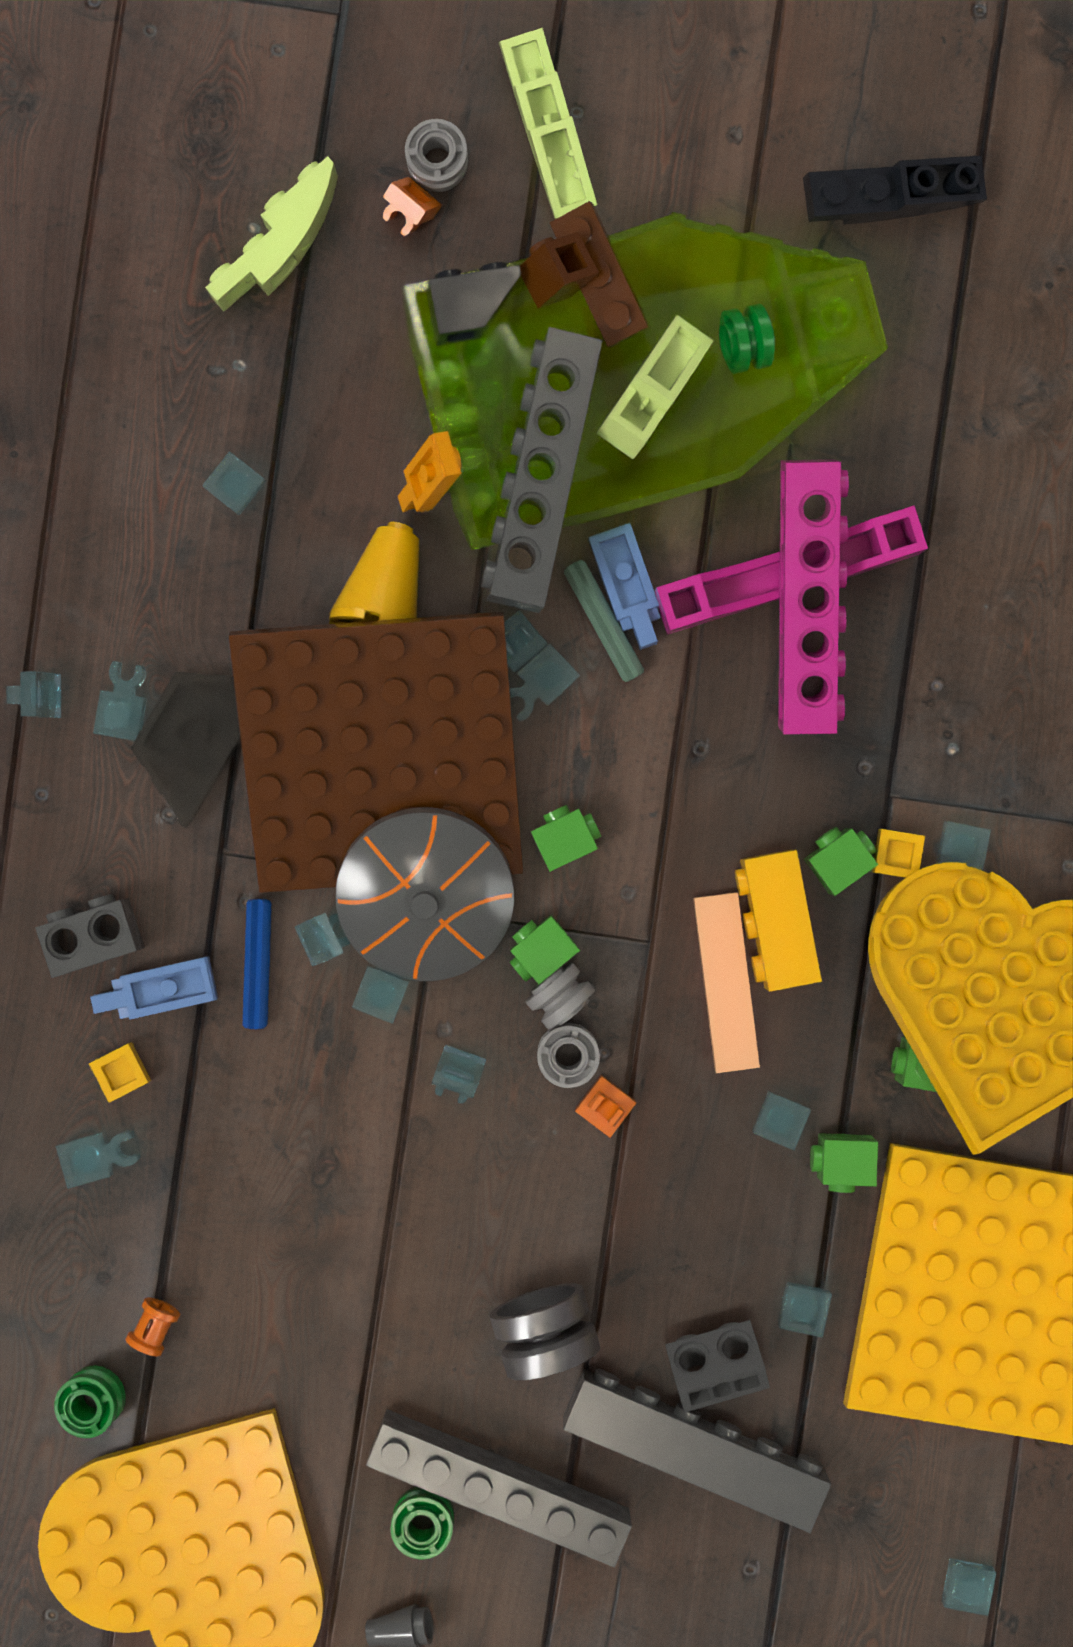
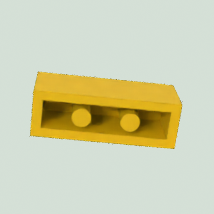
[735,849,822,992]

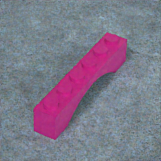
[655,505,928,635]

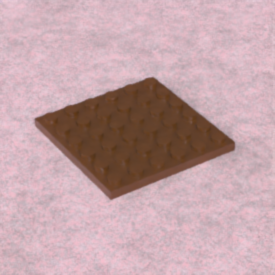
[228,611,523,893]

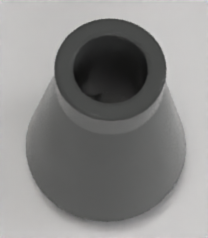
[365,1603,434,1647]

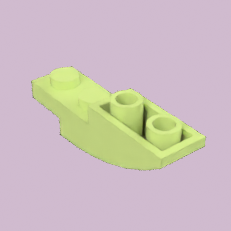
[205,156,338,312]

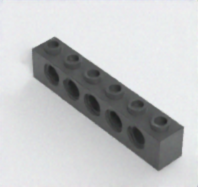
[481,327,602,613]

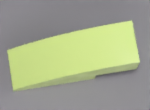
[596,315,713,459]

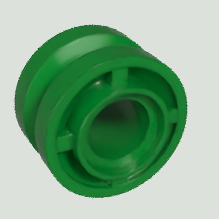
[719,304,775,374]
[54,1366,126,1438]
[390,1487,454,1560]

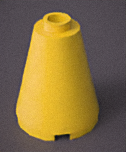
[329,522,420,624]

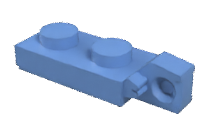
[588,523,660,650]
[90,956,218,1020]

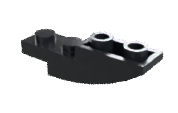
[803,155,987,225]

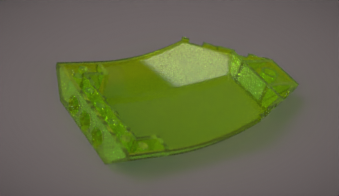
[402,212,888,550]

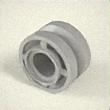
[405,119,468,192]
[525,962,595,1030]
[537,1022,600,1088]

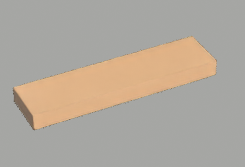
[693,892,760,1073]

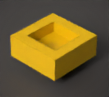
[872,829,925,878]
[89,1042,151,1103]

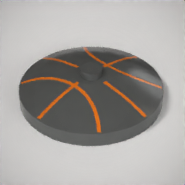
[335,807,514,981]

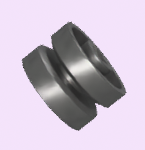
[490,1283,601,1380]

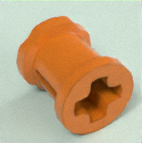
[125,1297,181,1357]

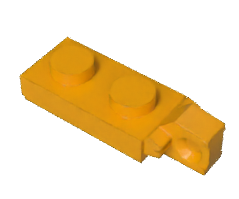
[397,431,461,513]

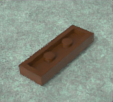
[550,201,651,348]

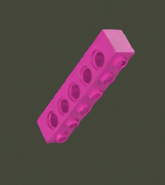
[778,459,849,734]

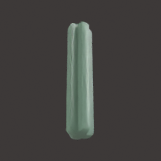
[564,560,644,682]

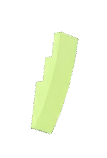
[499,28,597,219]

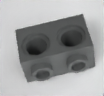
[35,893,145,978]
[665,1320,770,1413]

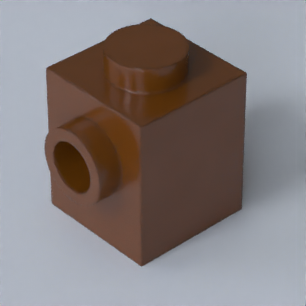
[519,232,599,309]

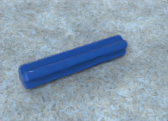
[242,899,272,1029]

